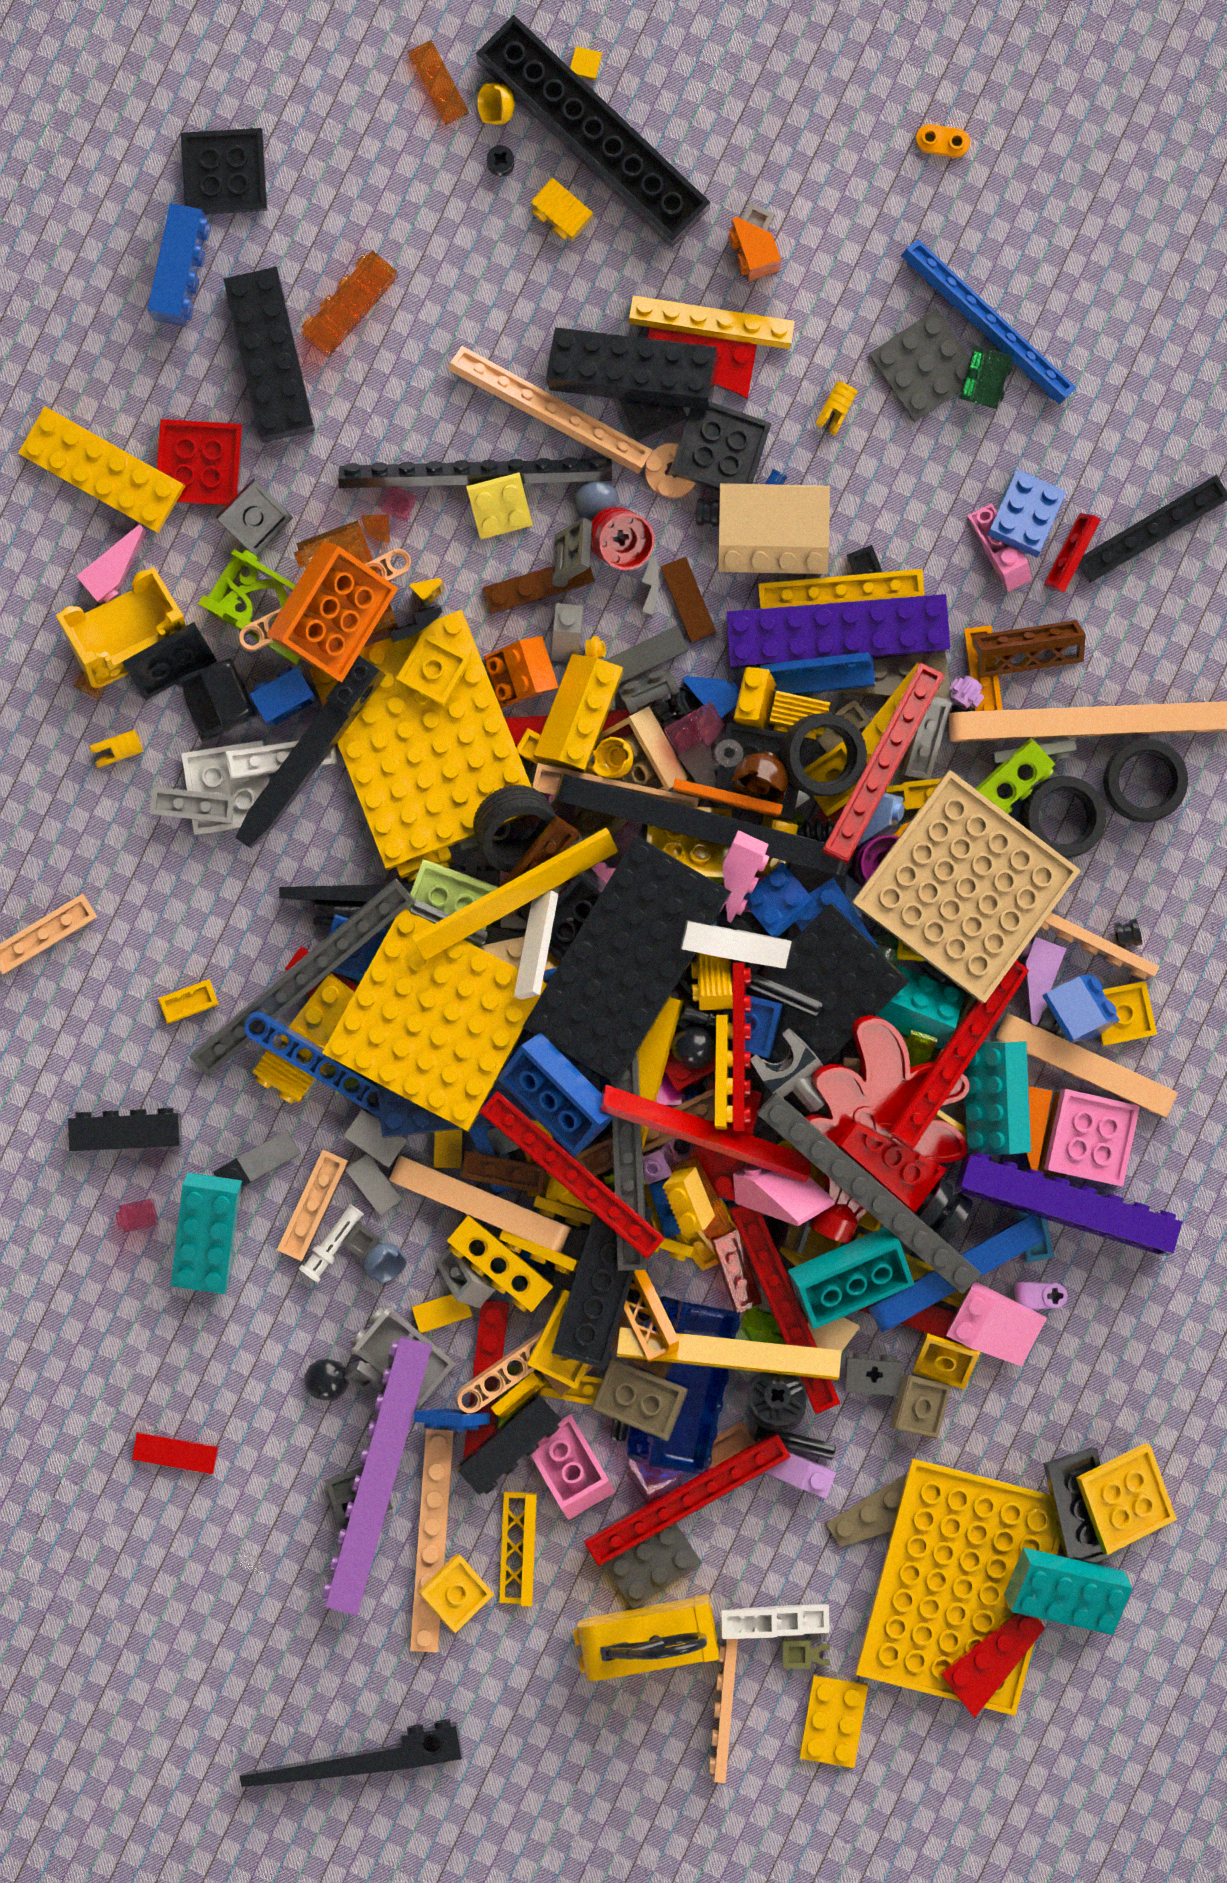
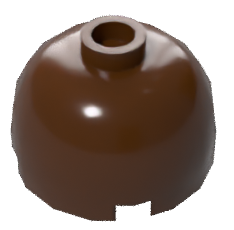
[732,752,789,803]

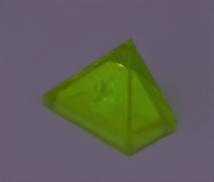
[740,1305,786,1345]

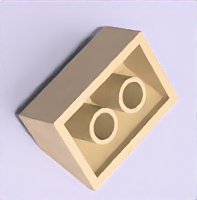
[598,706,689,791]

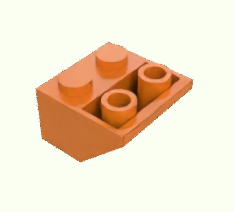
[728,217,781,282]
[484,636,559,708]

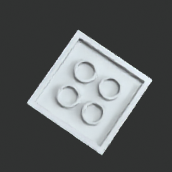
[181,740,270,835]

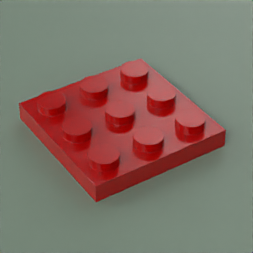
[157,419,243,506]

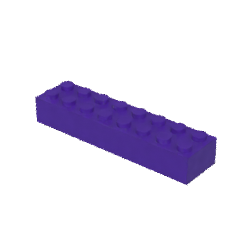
[726,594,950,669]
[954,1152,1183,1256]

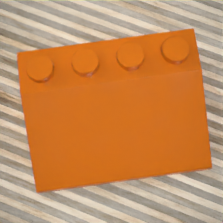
[266,541,398,682]

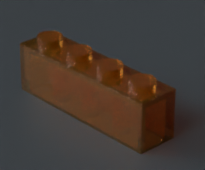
[301,250,399,358]

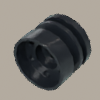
[748,1372,807,1434]

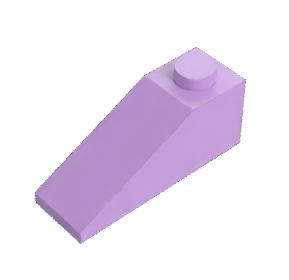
[1021,937,1067,1026]
[757,1441,836,1499]

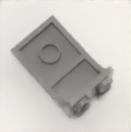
[351,1306,456,1406]

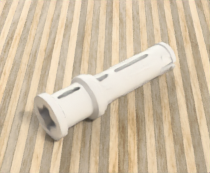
[299,1204,364,1283]

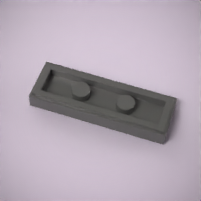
[604,625,689,684]

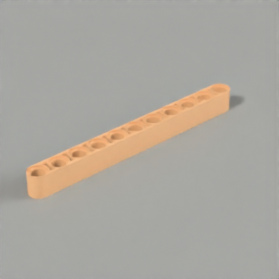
[948,701,1227,742]

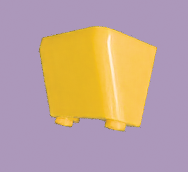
[56,567,186,688]

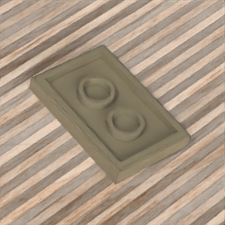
[592,1358,689,1441]

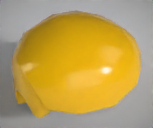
[477,83,515,125]
[592,737,633,779]

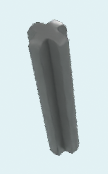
[410,900,488,946]

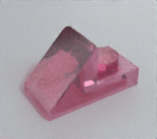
[664,701,725,754]

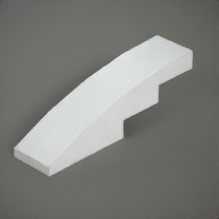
[680,921,792,968]
[721,1604,829,1639]

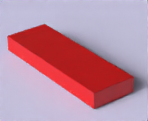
[1043,513,1101,592]
[132,1432,219,1474]

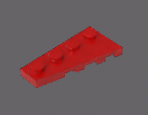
[648,327,757,400]
[836,1122,947,1212]

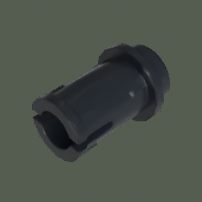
[680,1002,717,1029]

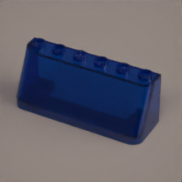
[626,1296,741,1475]

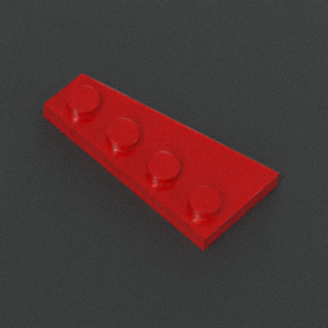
[940,1613,1045,1718]

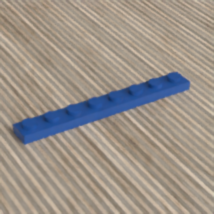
[901,239,1077,405]

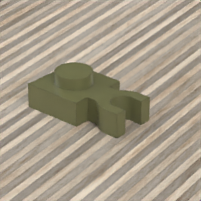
[783,1639,830,1669]

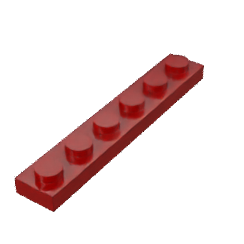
[733,962,751,1131]
[463,1300,509,1460]

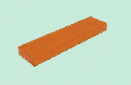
[672,778,783,817]

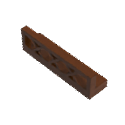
[972,620,1086,678]

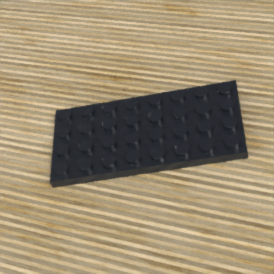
[523,835,732,1085]
[701,902,910,1136]

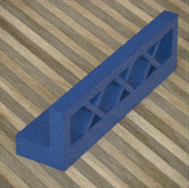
[760,652,876,698]

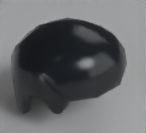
[671,1026,716,1070]
[304,1359,349,1401]

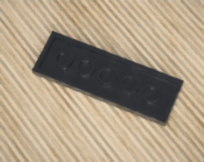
[551,1206,654,1369]

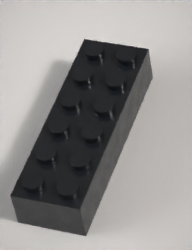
[223,266,316,443]
[546,327,719,410]

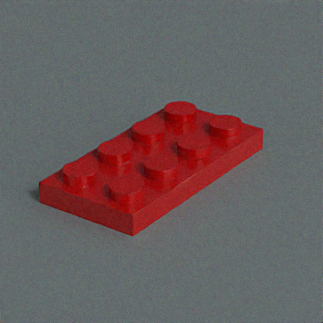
[687,1079,764,1201]

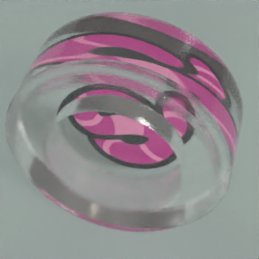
[875,941,898,960]

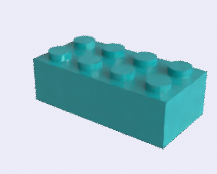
[876,963,965,1049]
[964,1041,1031,1154]
[171,1172,242,1294]
[788,1227,915,1329]
[1004,1547,1133,1635]

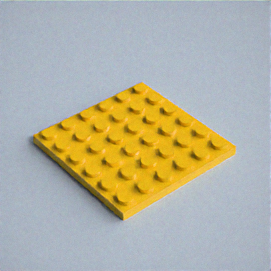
[322,909,547,1132]

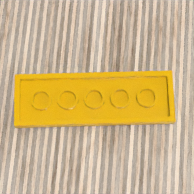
[18,406,185,534]

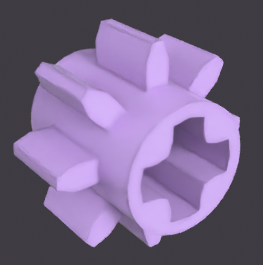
[949,676,984,710]

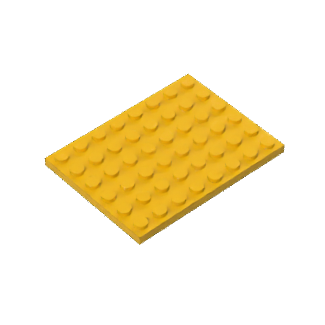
[309,610,532,870]
[855,1458,1061,1716]

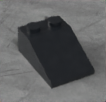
[548,868,607,962]

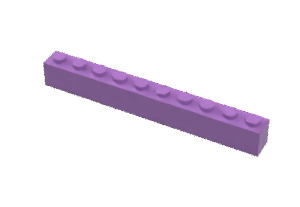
[322,1336,433,1616]

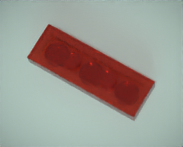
[710,1227,762,1314]

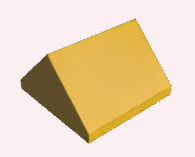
[912,1332,980,1390]

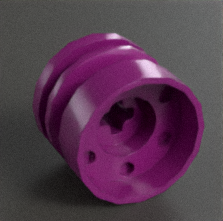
[852,835,899,887]

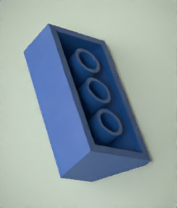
[497,1033,614,1157]

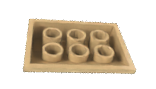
[718,483,830,574]

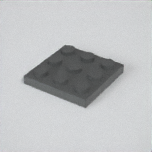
[869,308,983,423]
[587,1493,702,1609]

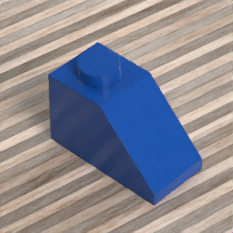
[682,676,740,724]

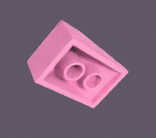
[733,1164,835,1226]
[946,1281,1047,1366]
[531,1415,616,1520]

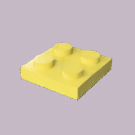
[466,473,533,539]

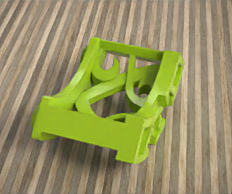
[198,549,300,664]

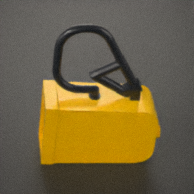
[573,1594,719,1681]

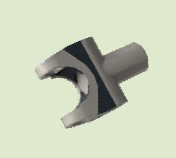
[750,1029,825,1112]

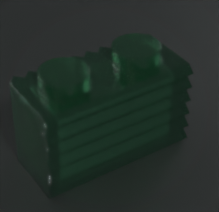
[959,346,1013,409]

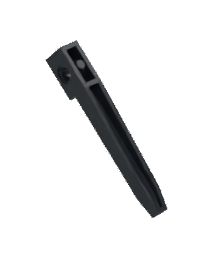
[236,655,386,848]
[279,866,500,903]
[239,1719,463,1787]

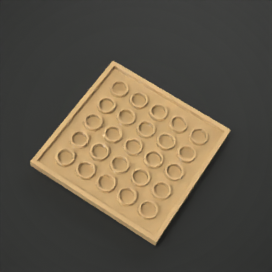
[851,770,1081,1004]

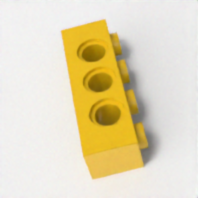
[447,1215,554,1312]

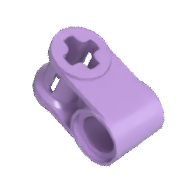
[1014,1282,1068,1310]

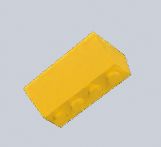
[533,654,623,773]

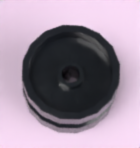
[913,1178,973,1243]

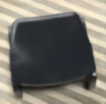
[175,658,257,742]

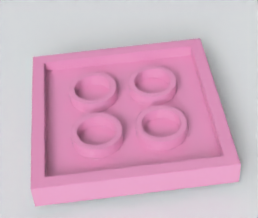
[1044,1088,1140,1187]

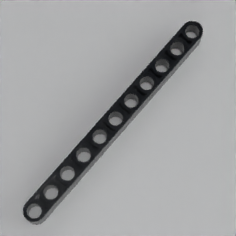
[554,773,851,877]

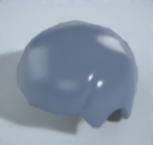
[575,481,619,520]
[364,1243,408,1284]

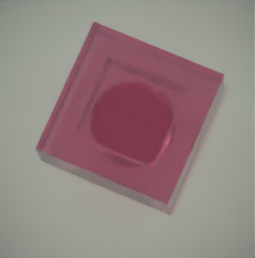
[382,487,418,522]

